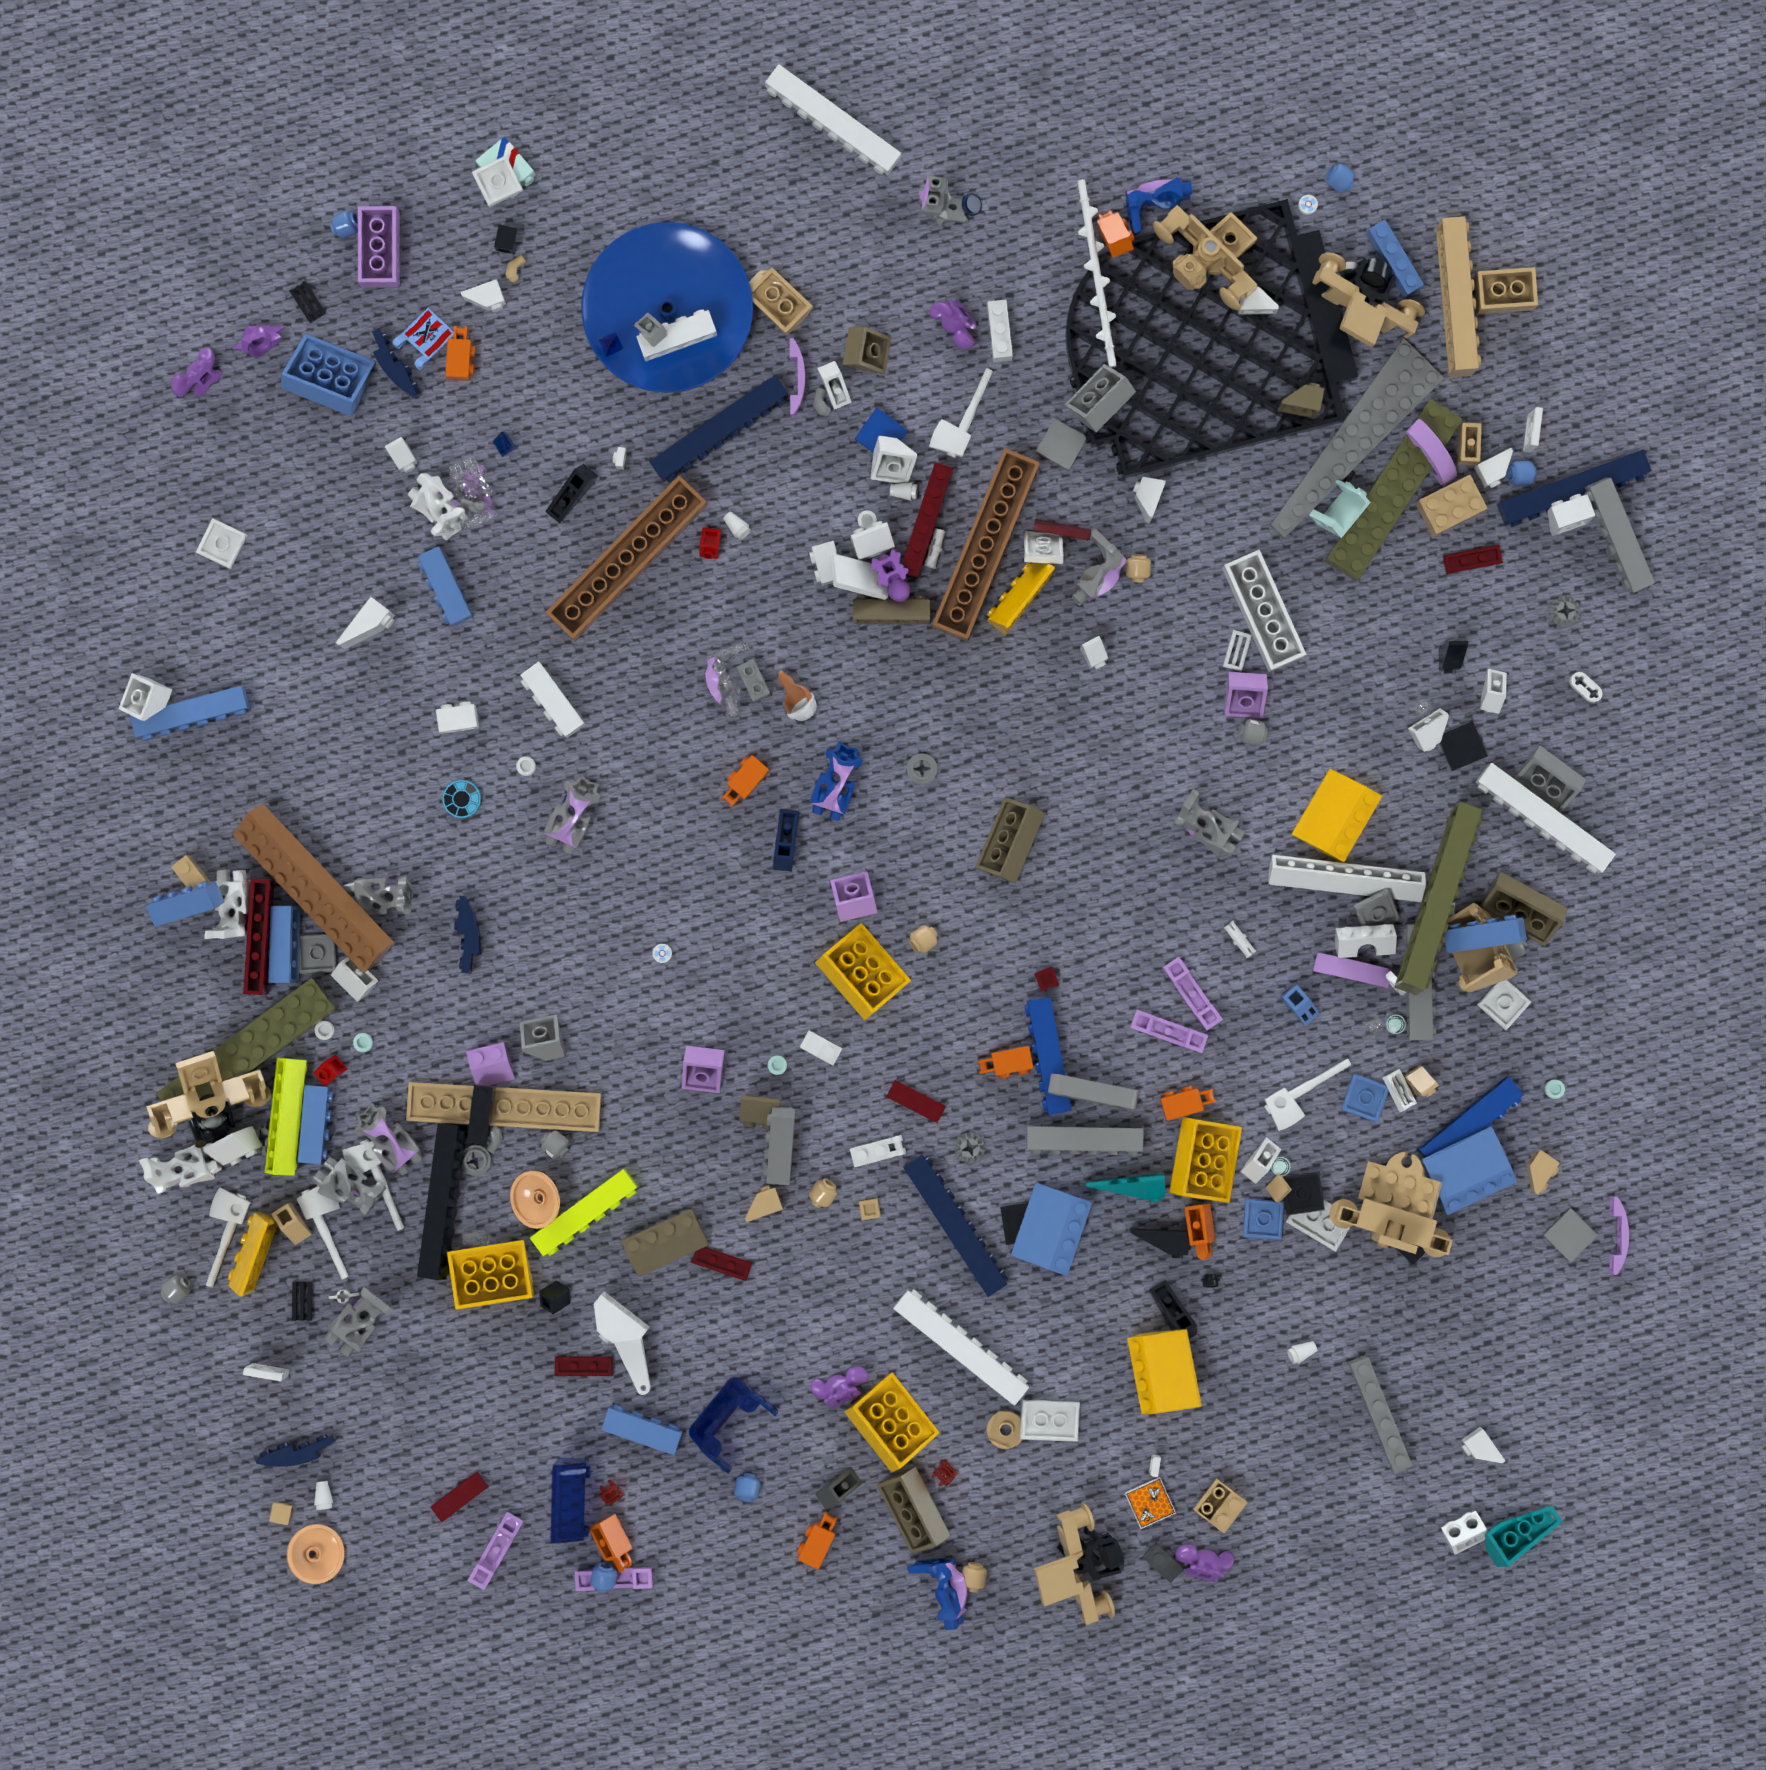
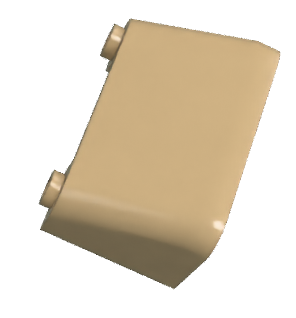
[1440,903,1518,993]

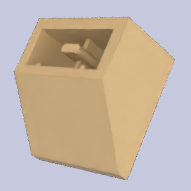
[1193,1478,1248,1533]

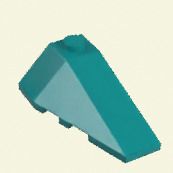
[1085,1173,1165,1202]
[1485,1506,1563,1567]

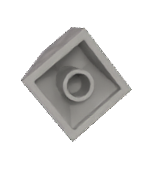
[519,1014,565,1061]

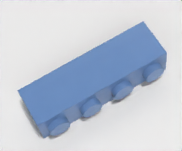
[1366,220,1424,299]
[417,546,473,627]
[146,881,225,927]
[267,906,301,983]
[1444,915,1527,953]
[298,1085,334,1164]
[601,1404,683,1455]

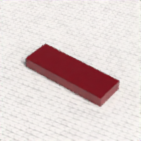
[1033,519,1091,541]
[1442,544,1503,574]
[886,1080,946,1123]
[691,1247,752,1281]
[554,1356,613,1376]
[430,1471,489,1523]

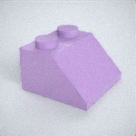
[1225,672,1268,718]
[830,871,878,922]
[466,1042,515,1086]
[682,1046,724,1093]

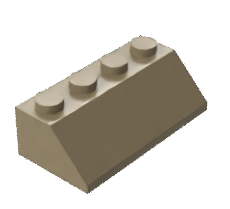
[853,596,930,625]
[975,797,1045,884]
[1480,871,1568,946]
[621,1209,709,1277]
[877,1467,950,1554]

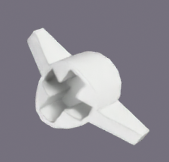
[329,1289,360,1303]

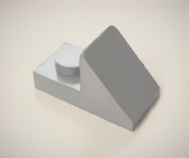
[634,313,668,347]

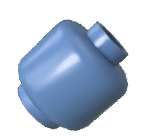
[1326,164,1355,193]
[330,210,358,239]
[1507,461,1537,486]
[734,1473,761,1503]
[590,1562,617,1593]

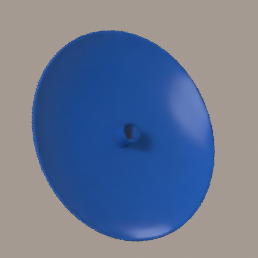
[581,222,753,393]

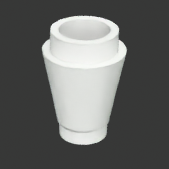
[890,482,919,501]
[723,512,751,540]
[1287,1341,1317,1364]
[314,1481,334,1510]

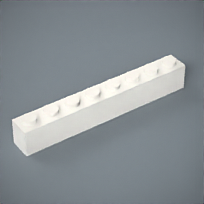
[765,64,901,176]
[1475,763,1616,874]
[1268,855,1426,902]
[893,1289,1029,1406]

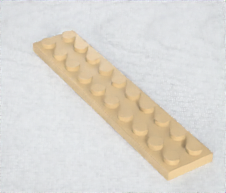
[406,1082,602,1132]

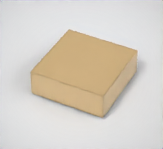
[1266,1175,1292,1202]
[859,1198,881,1221]
[269,1502,293,1525]

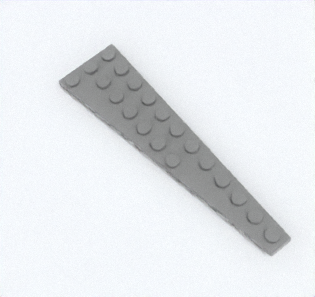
[1270,338,1444,539]

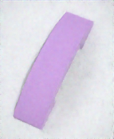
[789,338,806,417]
[1406,419,1457,488]
[1313,953,1392,988]
[1163,957,1223,1030]
[1130,1010,1208,1053]
[1609,1196,1629,1275]
[467,1512,524,1590]
[575,1567,653,1591]

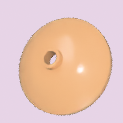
[510,1171,560,1229]
[287,1524,344,1584]

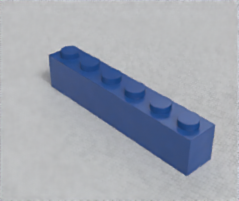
[1024,997,1072,1115]
[1417,1077,1524,1158]

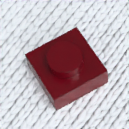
[1034,967,1059,991]

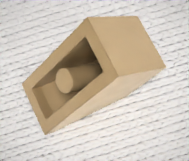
[745,1185,783,1222]

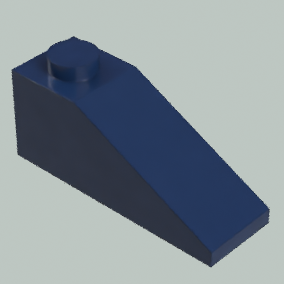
[773,809,799,872]

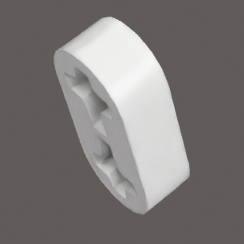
[1569,672,1602,703]

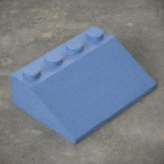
[281,334,376,416]
[1422,1127,1517,1215]
[1010,1182,1092,1276]

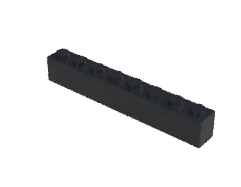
[417,1123,468,1280]

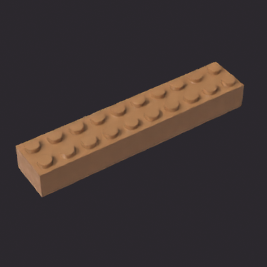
[932,448,1040,642]
[545,476,708,642]
[232,804,394,973]

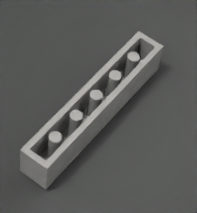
[1585,478,1655,593]
[1404,925,1436,1040]
[1026,1126,1143,1155]
[1347,1355,1412,1473]

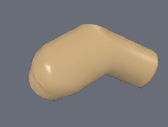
[505,254,526,282]

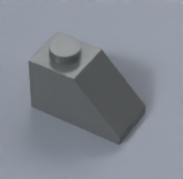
[815,1468,862,1510]
[1143,1542,1184,1583]

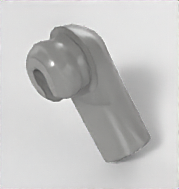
[813,388,831,416]
[459,498,485,514]
[486,1126,503,1154]

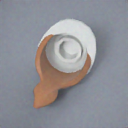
[778,670,817,721]

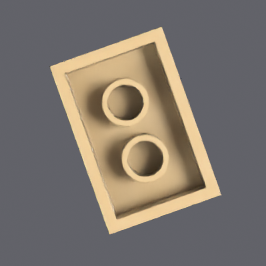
[1474,267,1538,314]
[1415,475,1488,537]

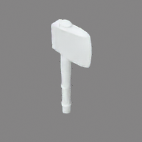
[929,368,993,458]
[1264,1059,1351,1131]
[342,1139,404,1231]
[297,1186,349,1280]
[206,1187,251,1288]

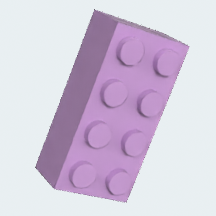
[358,206,400,288]

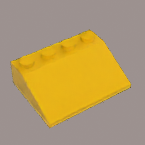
[987,562,1055,635]
[1291,769,1382,863]
[815,923,911,1020]
[1169,1117,1242,1203]
[228,1211,278,1297]
[447,1240,535,1310]
[1127,1329,1202,1414]
[844,1372,940,1473]

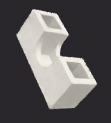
[987,300,1013,363]
[1335,924,1397,958]

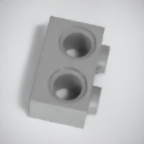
[736,659,771,703]

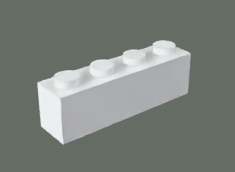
[636,310,717,362]
[521,662,586,738]

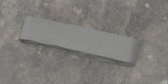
[1048,1074,1139,1110]

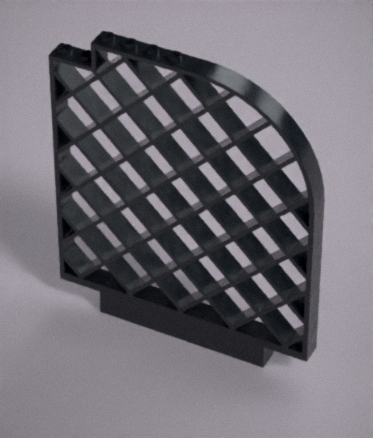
[1065,199,1358,479]

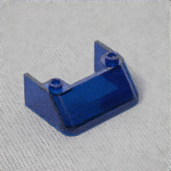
[689,1377,778,1474]
[550,1458,591,1544]

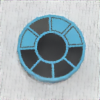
[442,780,481,818]

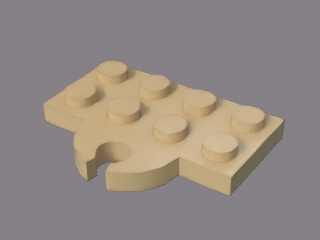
[1358,1152,1443,1219]

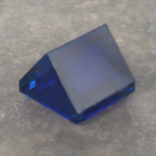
[493,431,517,457]

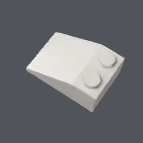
[336,597,395,649]

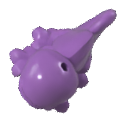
[930,299,977,349]
[171,348,222,397]
[870,549,910,602]
[811,1366,869,1409]
[1175,1544,1234,1582]

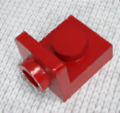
[699,527,722,559]
[313,1055,348,1087]

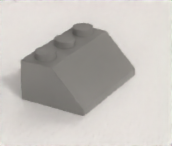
[1064,364,1136,432]
[1513,746,1586,813]

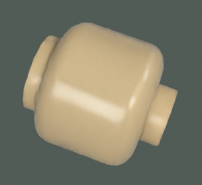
[1126,554,1151,582]
[909,925,938,954]
[809,1179,837,1208]
[962,1562,987,1593]

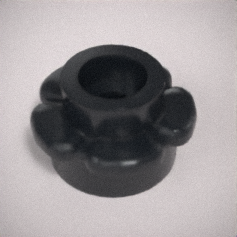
[1201,1274,1220,1288]

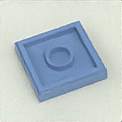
[1341,1074,1389,1123]
[1243,1198,1284,1240]

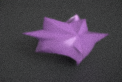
[231,324,286,359]

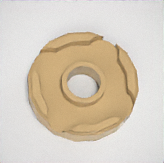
[986,1410,1022,1449]

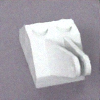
[594,1291,651,1395]

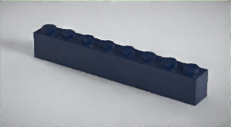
[649,375,789,483]
[1497,449,1652,528]
[903,1154,1008,1297]

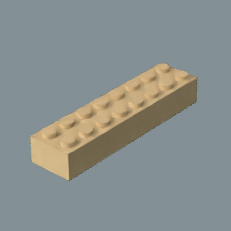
[1436,216,1481,378]

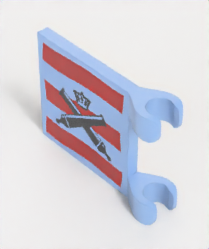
[392,308,453,370]

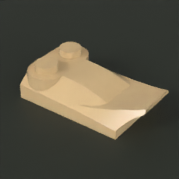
[749,267,813,335]

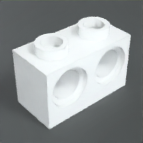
[1441,1511,1487,1555]

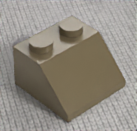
[843,327,891,374]
[1277,383,1324,418]
[740,1095,781,1130]

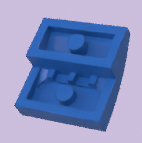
[855,407,908,453]

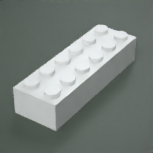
[1222,550,1307,672]

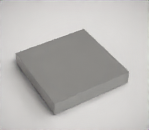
[1036,418,1086,471]
[1353,888,1400,926]
[299,934,337,974]
[1543,1208,1598,1263]

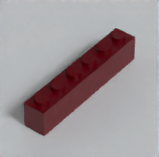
[902,462,953,580]
[243,879,275,995]

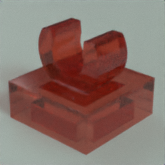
[931,1459,958,1486]
[599,1479,625,1506]

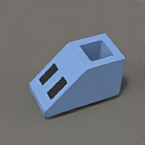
[1280,985,1320,1026]

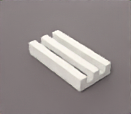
[1223,630,1252,672]
[1383,1069,1417,1112]

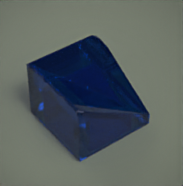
[599,332,623,357]

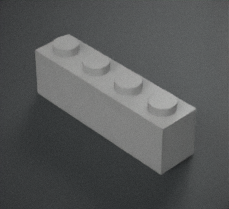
[763,1107,796,1185]

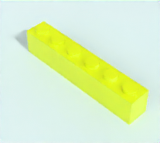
[265,1057,307,1176]
[530,1168,638,1256]

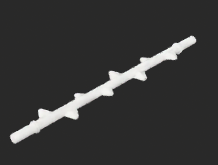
[1077,180,1117,368]

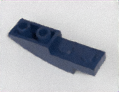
[372,329,420,399]
[454,896,481,974]
[255,1433,336,1467]

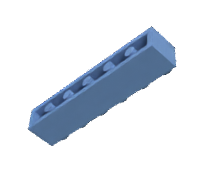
[130,686,250,741]

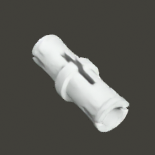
[924,528,946,569]
[1224,921,1256,958]

